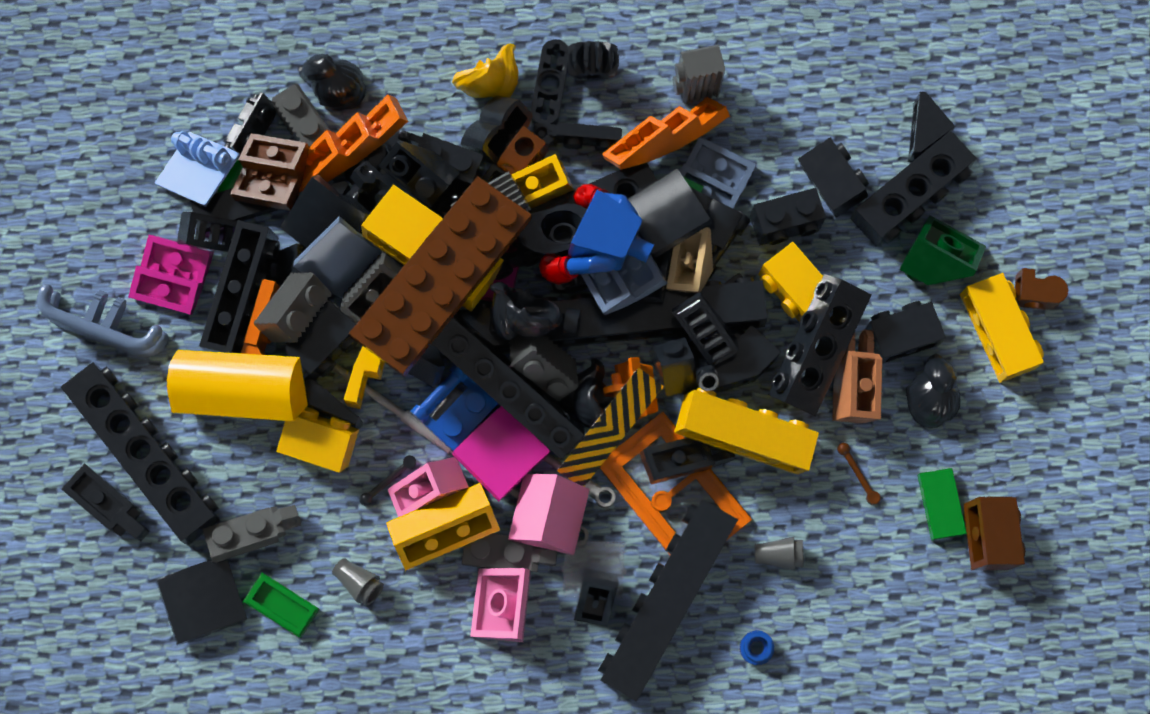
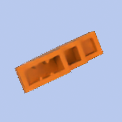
[297,94,409,196]
[602,97,730,170]

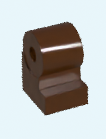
[497,126,549,174]
[1015,268,1069,310]

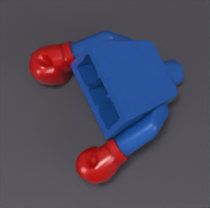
[539,184,654,285]

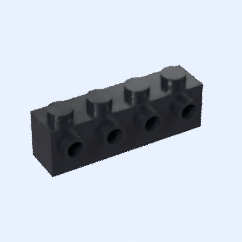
[199,220,280,354]

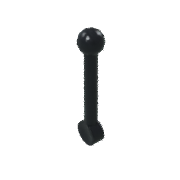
[359,455,416,506]

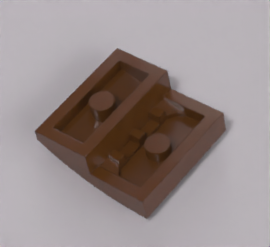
[230,133,309,211]

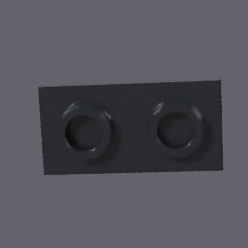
[223,92,277,154]

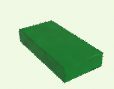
[917,468,967,541]
[243,573,320,638]

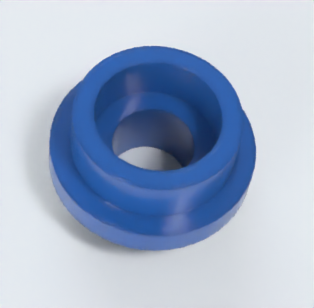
[740,630,774,665]

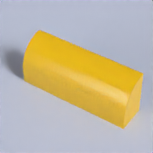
[361,184,504,312]
[167,350,308,421]

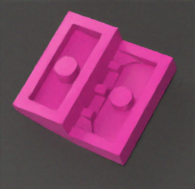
[128,234,214,315]
[452,406,551,502]

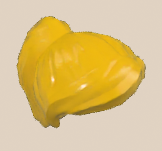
[452,43,519,98]

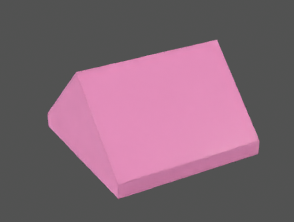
[508,474,590,555]
[470,568,531,642]

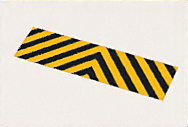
[557,367,664,487]

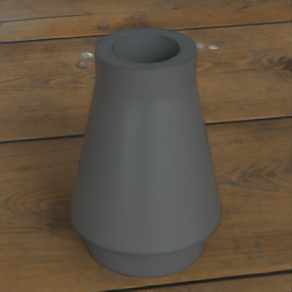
[755,537,804,570]
[332,558,384,606]

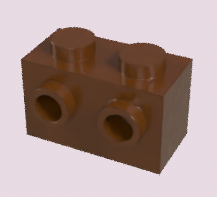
[963,497,1026,570]

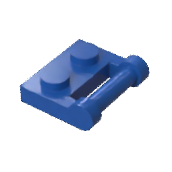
[410,364,500,452]

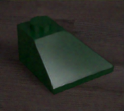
[899,215,986,285]

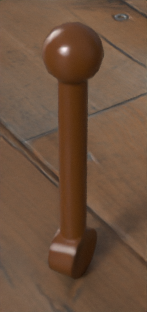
[837,442,880,505]

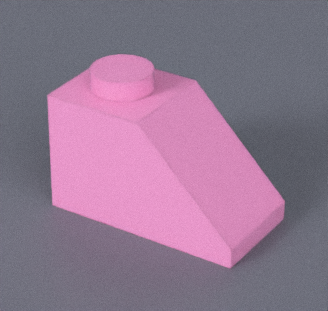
[387,457,469,517]

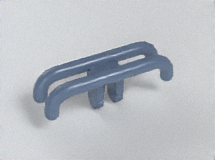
[37,284,169,358]

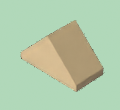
[666,227,713,293]

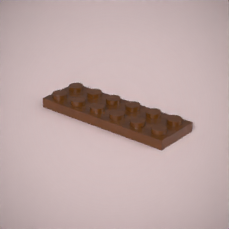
[349,176,532,377]

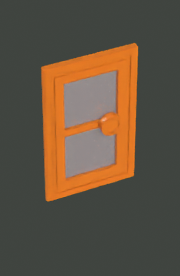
[599,411,752,555]

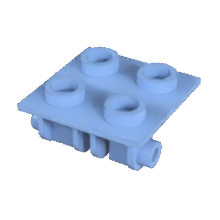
[155,131,241,207]

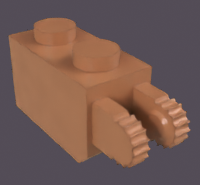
[832,329,882,424]

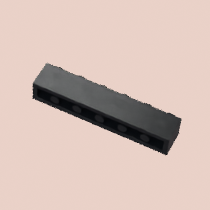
[598,499,738,702]

